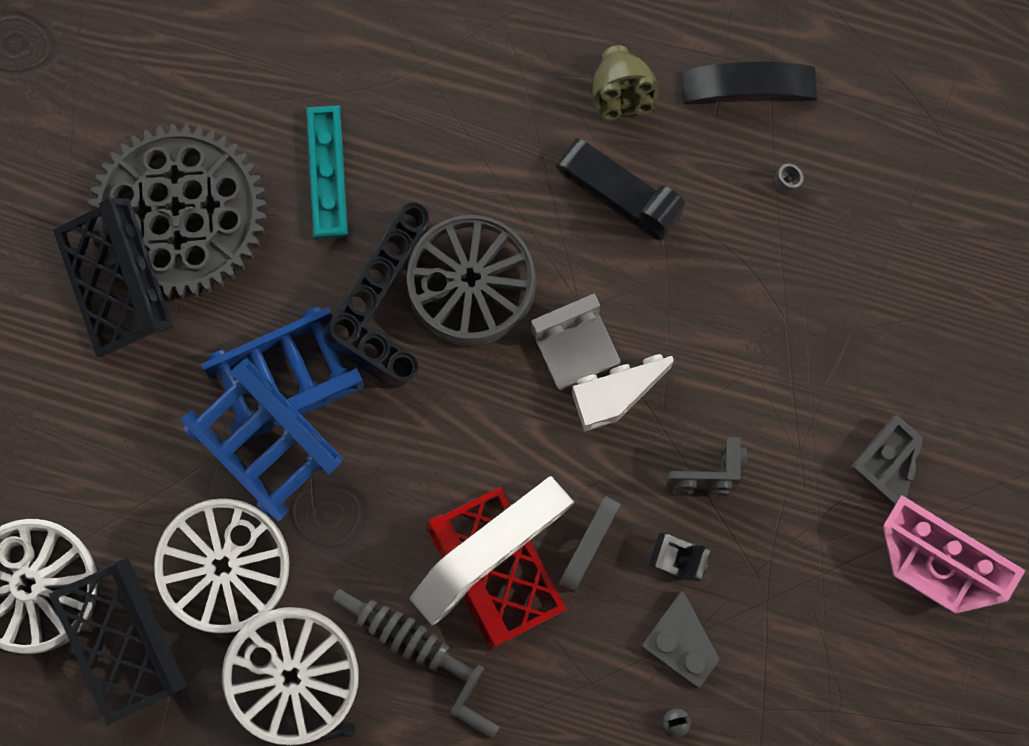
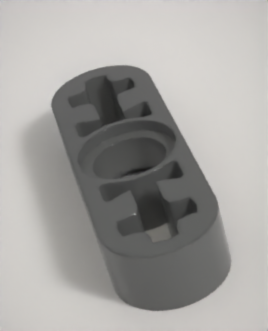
[558,496,621,593]

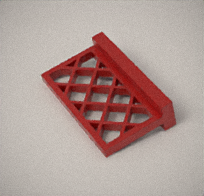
[425,487,567,651]

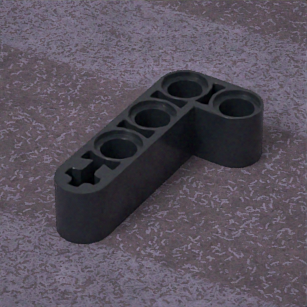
[555,138,685,241]

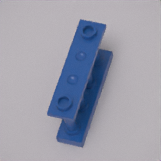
[201,307,364,442]
[180,358,344,522]

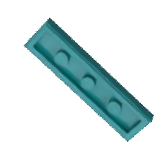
[306,105,348,240]

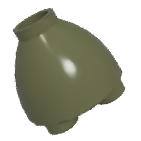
[592,45,659,121]

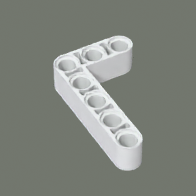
[409,476,575,626]

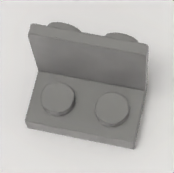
[531,293,620,390]

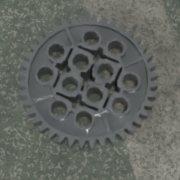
[88,124,268,299]

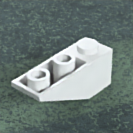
[572,354,674,432]

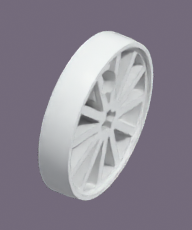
[154,499,290,633]
[0,519,99,654]
[222,607,359,745]

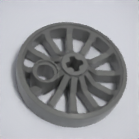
[406,215,536,346]

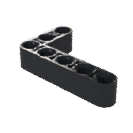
[323,202,429,388]

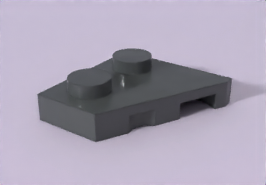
[850,415,923,507]
[641,591,720,689]

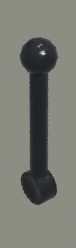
[284,723,356,746]

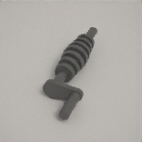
[332,589,500,739]

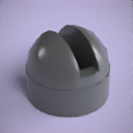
[774,163,804,194]
[662,708,691,737]

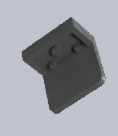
[665,437,747,496]

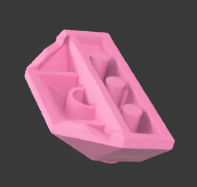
[883,496,1025,614]

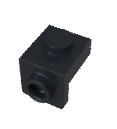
[649,533,710,581]

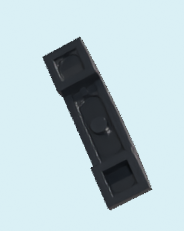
[682,62,817,104]

